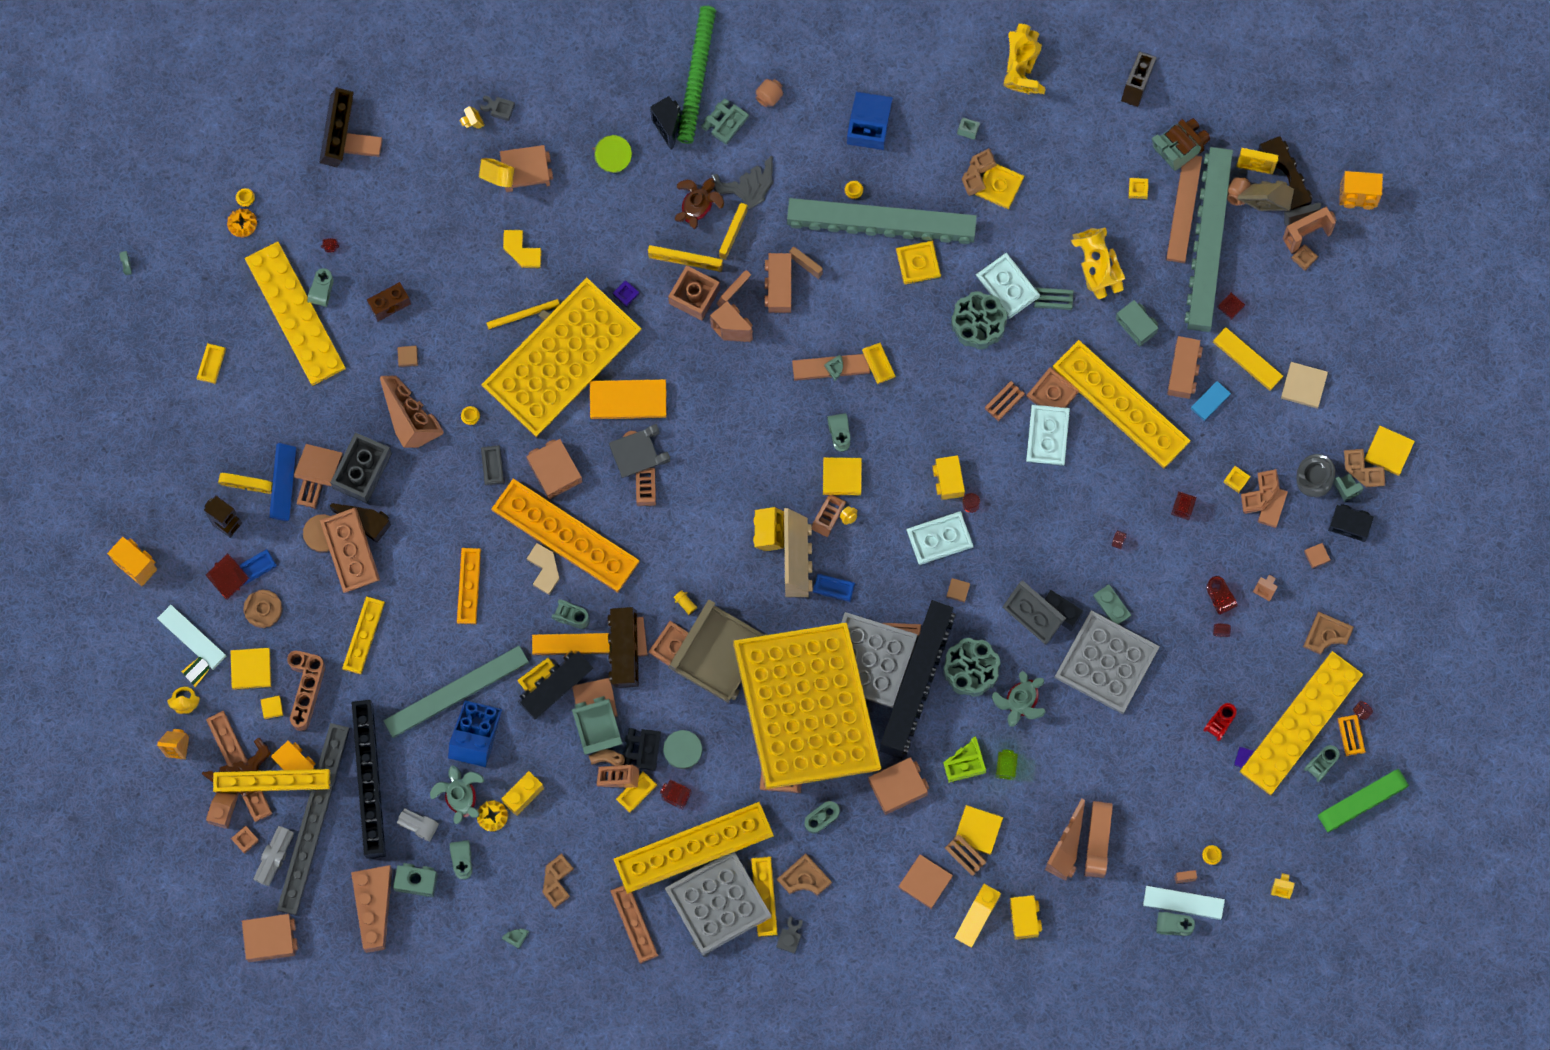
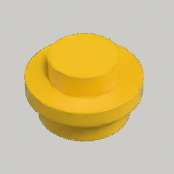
[845,181,863,199]
[236,188,255,207]
[461,406,480,425]
[840,506,857,525]
[1202,845,1222,865]

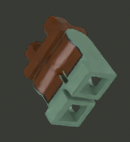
[1152,118,1210,171]

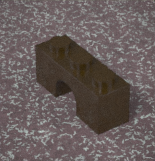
[204,496,242,538]

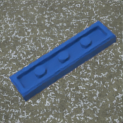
[269,443,296,521]

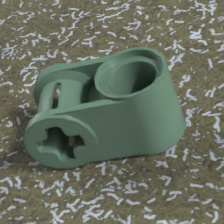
[307,268,334,307]
[827,413,850,452]
[551,599,590,629]
[1304,745,1340,783]
[449,840,472,880]
[1156,912,1195,936]

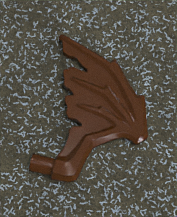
[202,737,271,797]

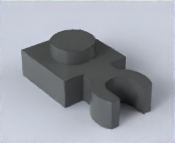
[480,96,515,121]
[776,916,802,954]

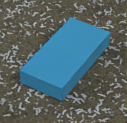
[1191,381,1231,422]

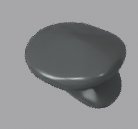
[1297,454,1335,497]

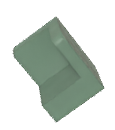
[1333,474,1364,502]

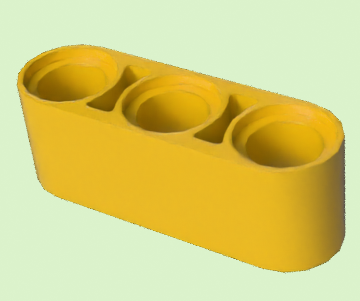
[479,158,514,187]

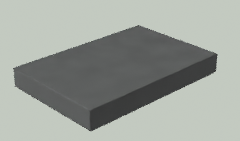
[1003,580,1066,645]

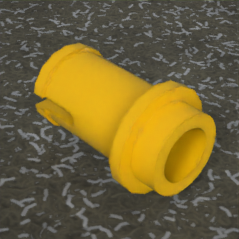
[674,590,697,615]

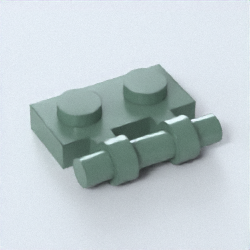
[701,98,749,145]

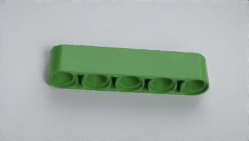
[1318,769,1409,833]

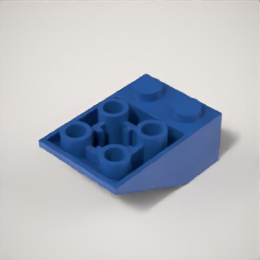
[847,92,893,150]
[448,701,502,767]

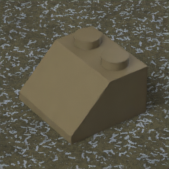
[1238,181,1294,211]

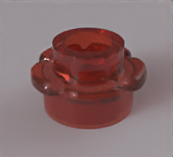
[321,239,339,253]

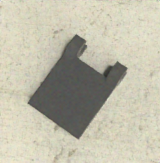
[609,424,670,478]

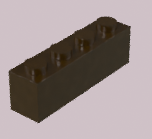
[319,87,354,167]
[608,607,639,688]

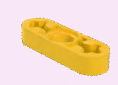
[218,473,273,494]

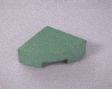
[119,251,132,275]
[824,355,843,381]
[502,929,529,949]

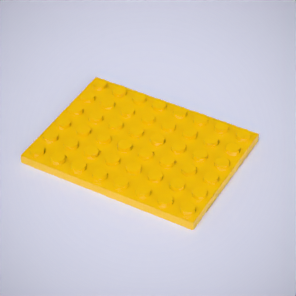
[733,622,881,790]

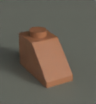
[206,792,239,829]

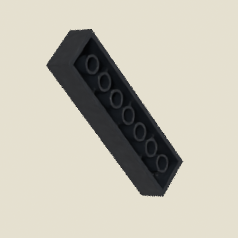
[880,600,956,759]

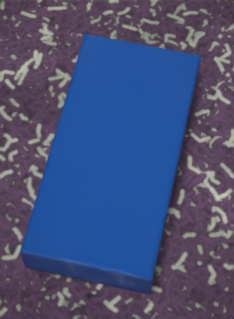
[234,549,277,585]
[813,574,855,602]

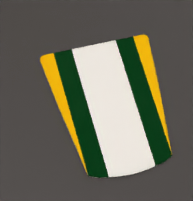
[181,657,210,687]

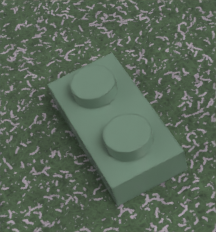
[1093,585,1131,625]

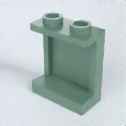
[572,696,622,755]

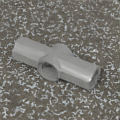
[253,826,294,887]

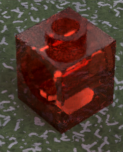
[1171,491,1197,520]
[660,779,692,810]

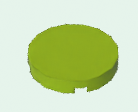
[595,135,632,173]

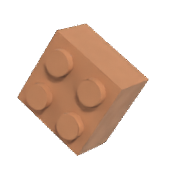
[668,265,720,321]

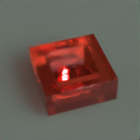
[1218,293,1245,320]

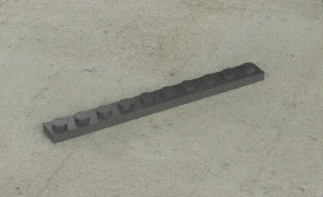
[277,723,350,916]

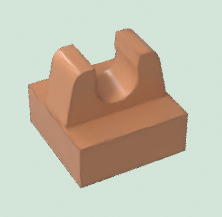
[1253,575,1278,601]

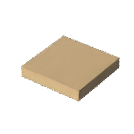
[1281,362,1328,409]

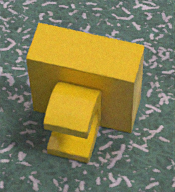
[460,106,485,129]
[1271,873,1294,899]

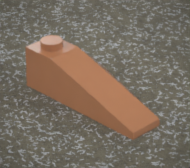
[380,376,444,448]
[1045,799,1085,881]

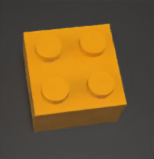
[1339,171,1383,210]
[107,537,157,586]

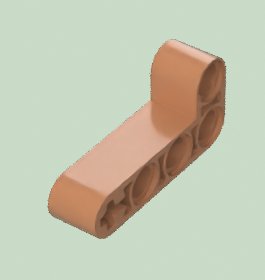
[287,651,325,731]
[1084,801,1113,878]

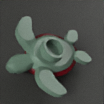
[992,671,1045,727]
[430,765,484,824]

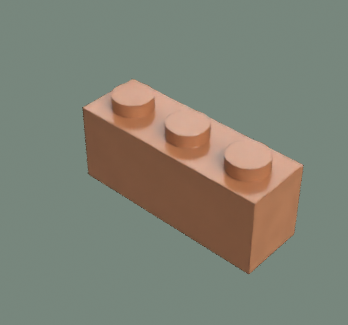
[765,253,791,313]
[1167,336,1203,399]

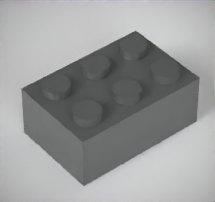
[330,432,392,504]

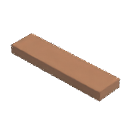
[792,354,870,381]
[610,885,658,964]

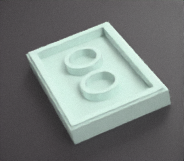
[976,253,1040,318]
[1026,405,1070,466]
[906,511,973,565]

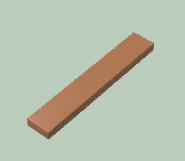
[1166,156,1202,263]
[206,711,273,822]

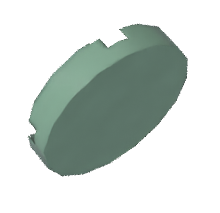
[663,730,702,769]

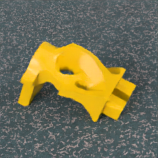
[1003,24,1045,95]
[1071,227,1125,299]

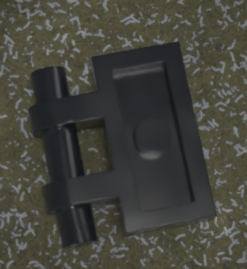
[623,728,661,771]

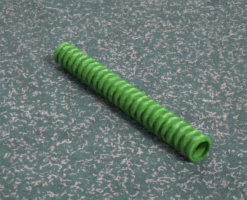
[677,6,716,144]

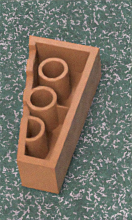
[351,865,392,953]

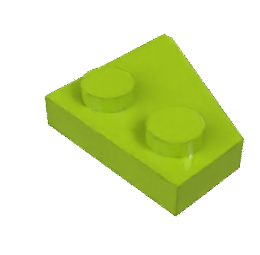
[943,737,986,783]

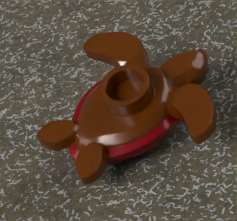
[675,178,724,229]

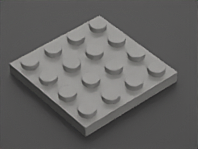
[1054,610,1160,714]
[841,612,919,708]
[665,852,772,956]

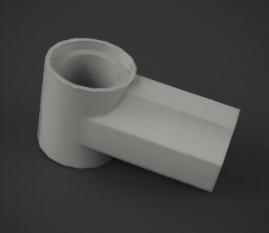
[397,808,439,842]

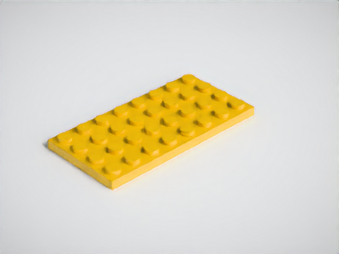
[481,278,642,438]

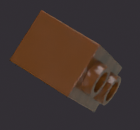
[367,282,411,322]

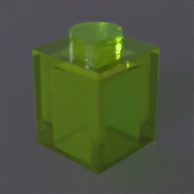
[995,750,1018,780]

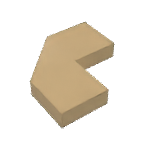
[527,543,560,595]

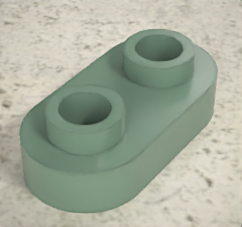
[804,801,840,834]

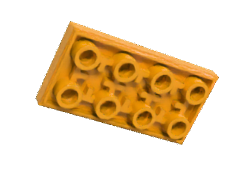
[590,380,666,419]

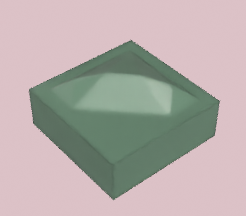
[957,117,980,140]

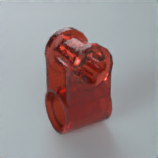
[1206,576,1238,615]

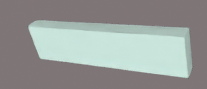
[157,605,226,670]
[1143,886,1225,920]

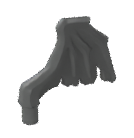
[711,156,774,210]

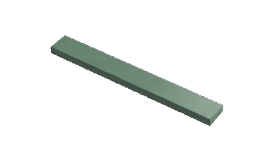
[383,646,529,738]

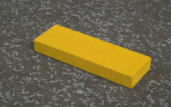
[719,203,747,260]

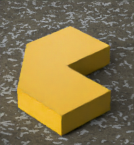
[503,230,541,268]

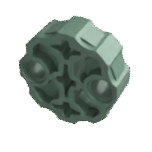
[951,291,1007,349]
[943,638,1000,697]

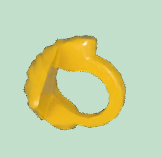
[167,687,200,714]

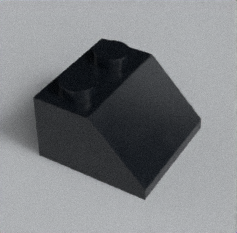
[650,96,681,150]

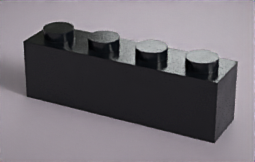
[518,650,593,720]

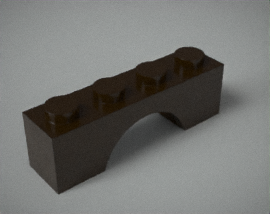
[1258,136,1313,210]

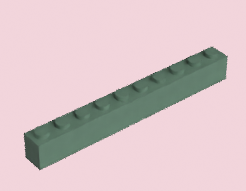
[1184,147,1233,332]
[787,198,977,244]

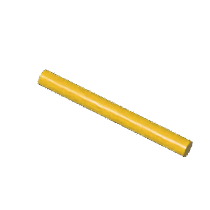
[486,299,560,330]

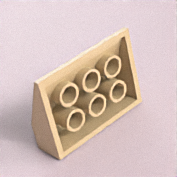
[784,508,812,597]

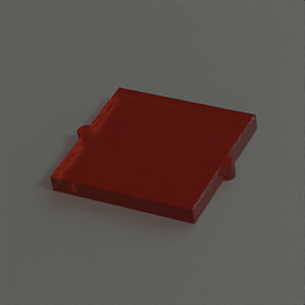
[206,553,249,600]

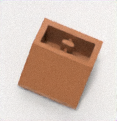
[710,301,753,342]

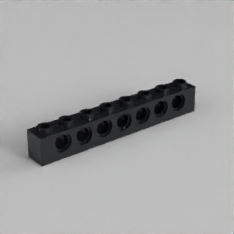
[351,700,386,859]

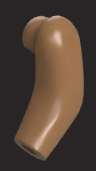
[589,749,625,766]

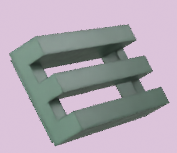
[1034,288,1073,310]

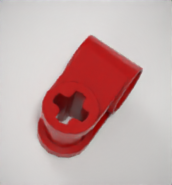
[1203,703,1236,741]

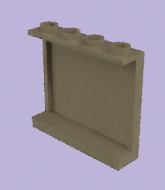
[668,599,768,703]

